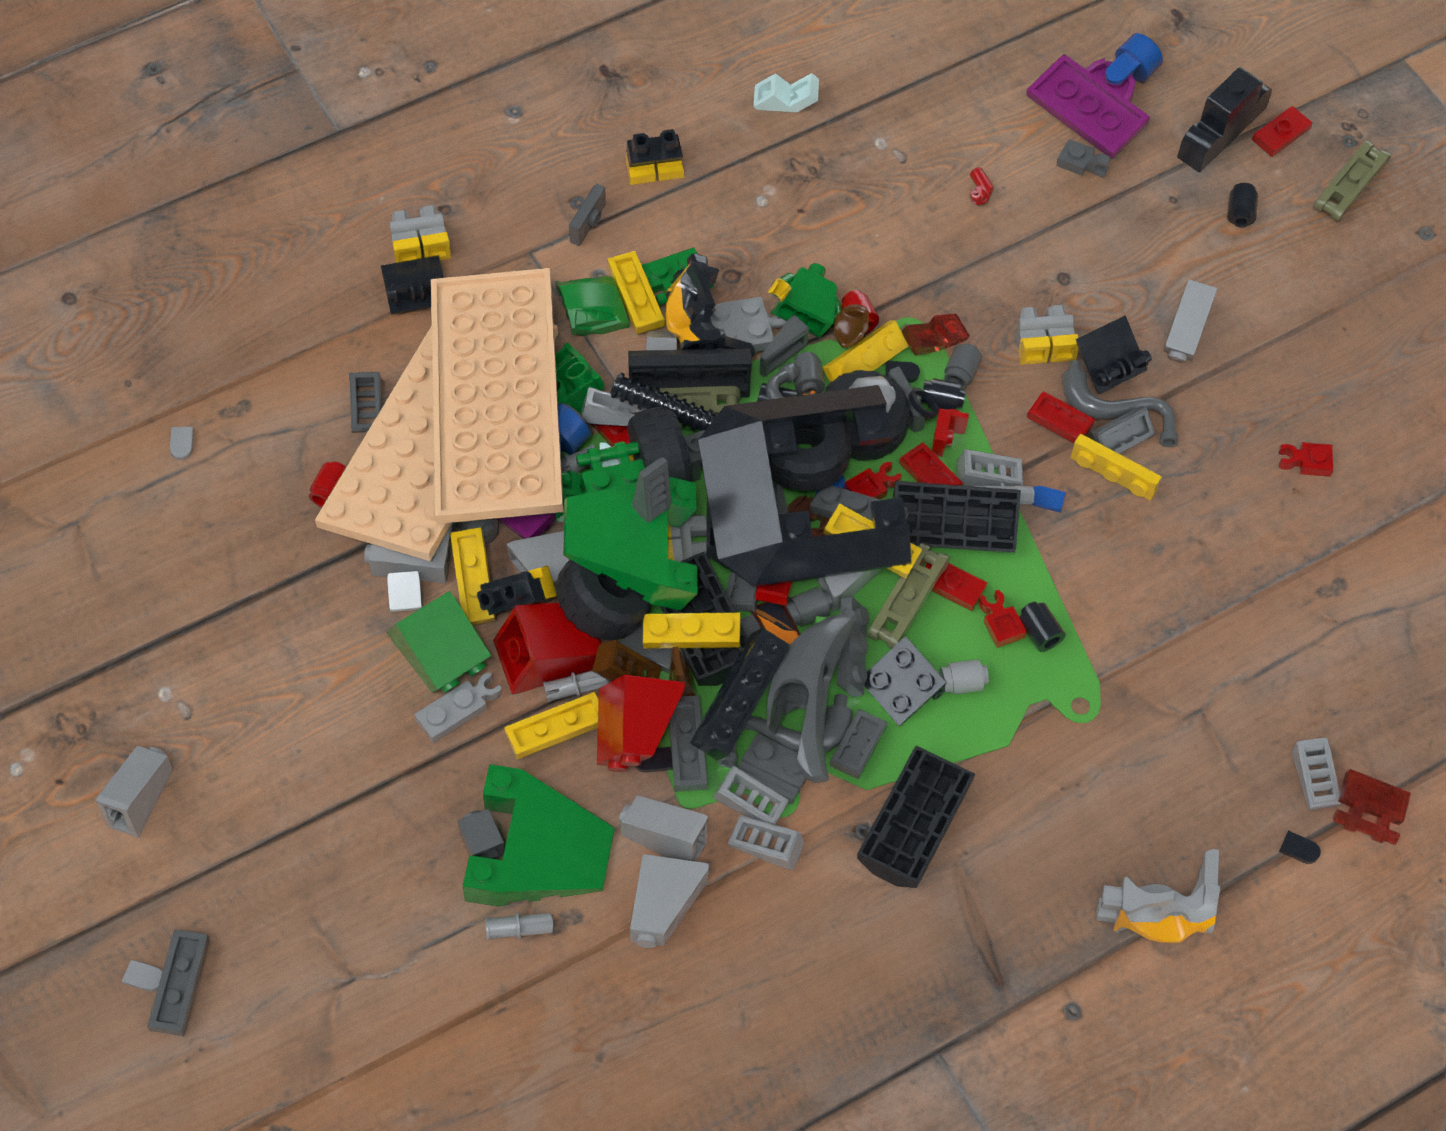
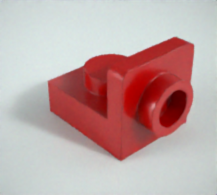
[932,408,969,457]

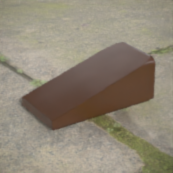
[669,646,698,697]

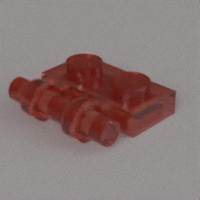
[1333,769,1411,845]

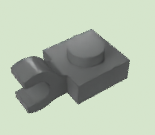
[1056,139,1111,177]

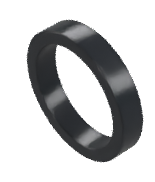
[908,388,939,418]

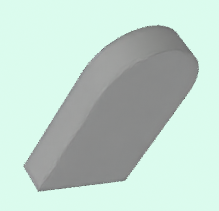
[170,427,194,460]
[122,960,162,992]

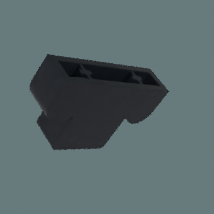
[1177,67,1272,173]

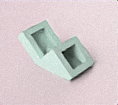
[753,73,819,112]

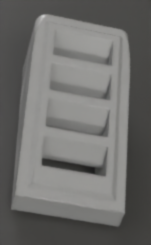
[581,388,646,426]
[957,449,1023,486]
[1291,738,1342,811]
[712,765,789,825]
[728,815,804,870]

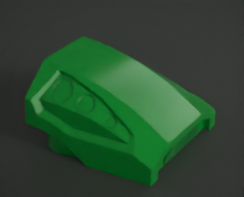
[555,276,629,336]
[555,342,605,414]

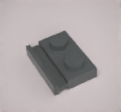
[737,733,807,805]

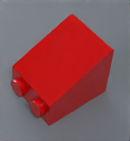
[493,602,601,694]
[597,675,685,772]

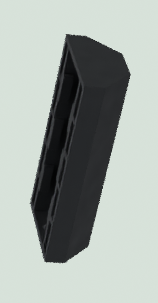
[628,349,752,397]
[893,481,1021,553]
[660,551,748,686]
[857,746,975,888]

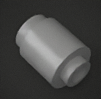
[940,659,989,695]

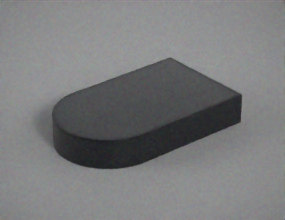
[885,361,920,383]
[635,747,673,773]
[1279,830,1321,864]

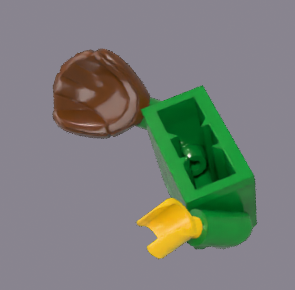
[768,263,869,348]

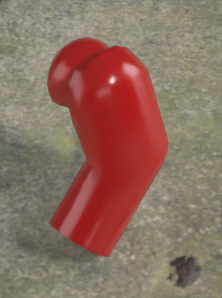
[970,167,994,205]

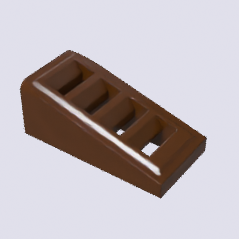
[592,640,661,681]

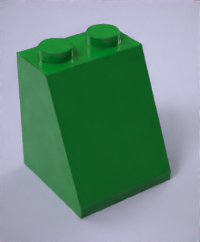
[386,591,491,694]

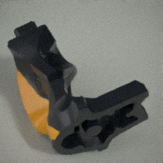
[665,254,755,357]

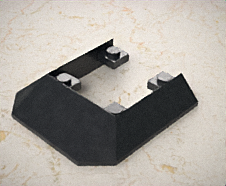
[698,385,911,587]

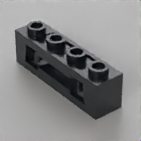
[690,628,790,760]

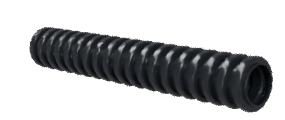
[610,372,718,432]

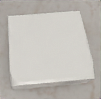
[387,571,422,612]

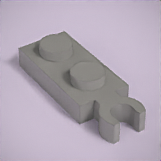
[414,673,502,743]

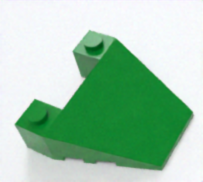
[563,477,697,611]
[462,764,615,907]

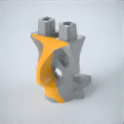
[1096,849,1220,943]

